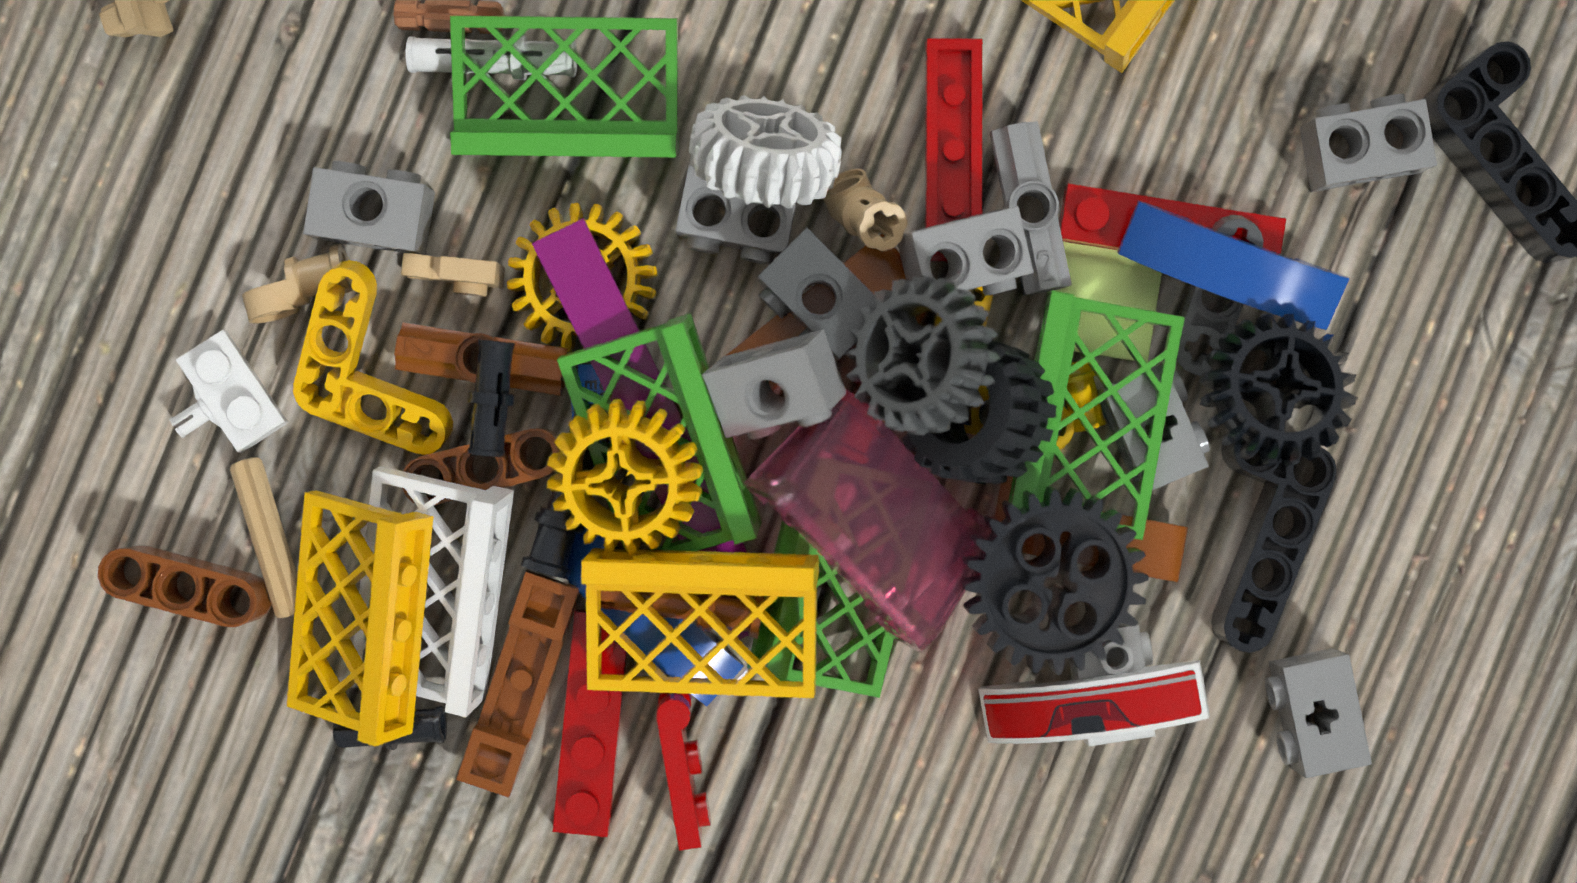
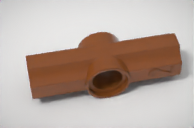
[394,322,570,396]

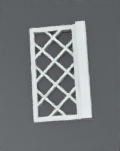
[350,466,514,717]

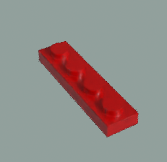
[925,38,983,263]
[1059,183,1286,254]
[552,610,627,837]

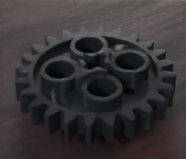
[960,486,1149,675]

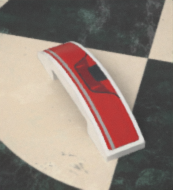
[978,660,1210,744]

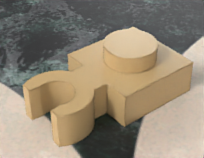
[401,253,505,297]

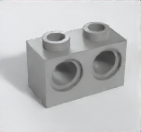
[1300,94,1437,192]
[676,165,797,265]
[898,206,1034,295]

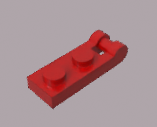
[656,693,711,851]

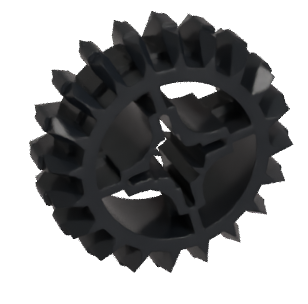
[1199,313,1358,467]

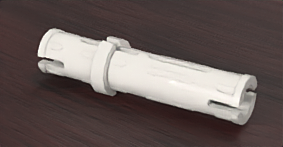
[406,35,577,80]

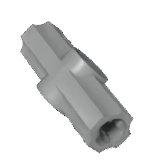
[989,121,1072,296]

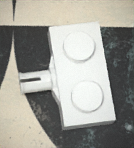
[169,330,289,453]

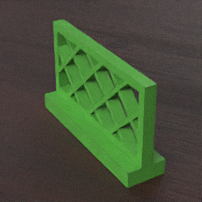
[450,15,679,158]
[1008,291,1185,540]
[557,313,762,551]
[747,452,931,698]

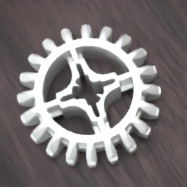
[688,95,842,209]

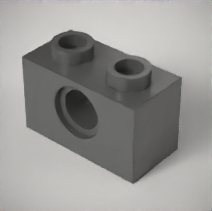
[758,228,877,361]

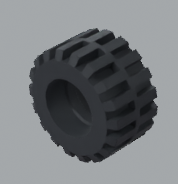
[902,340,1056,485]

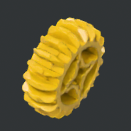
[507,203,658,352]
[547,399,703,555]

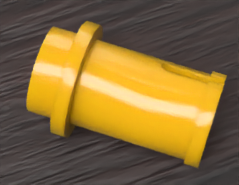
[1065,361,1107,432]

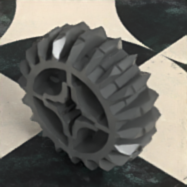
[845,275,1000,435]

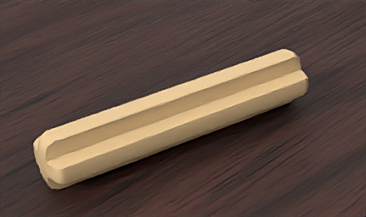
[230,457,297,618]

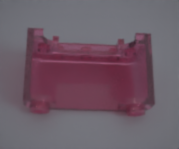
[743,389,991,653]

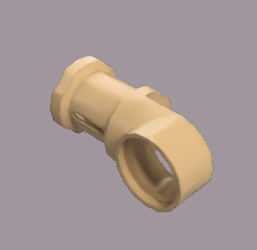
[823,169,907,251]
[242,244,354,324]

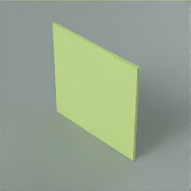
[1047,242,1162,363]

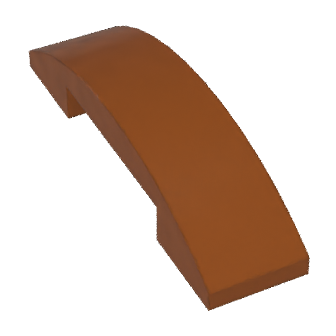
[456,570,580,798]

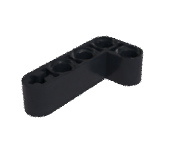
[1422,41,1577,263]
[1211,440,1337,653]

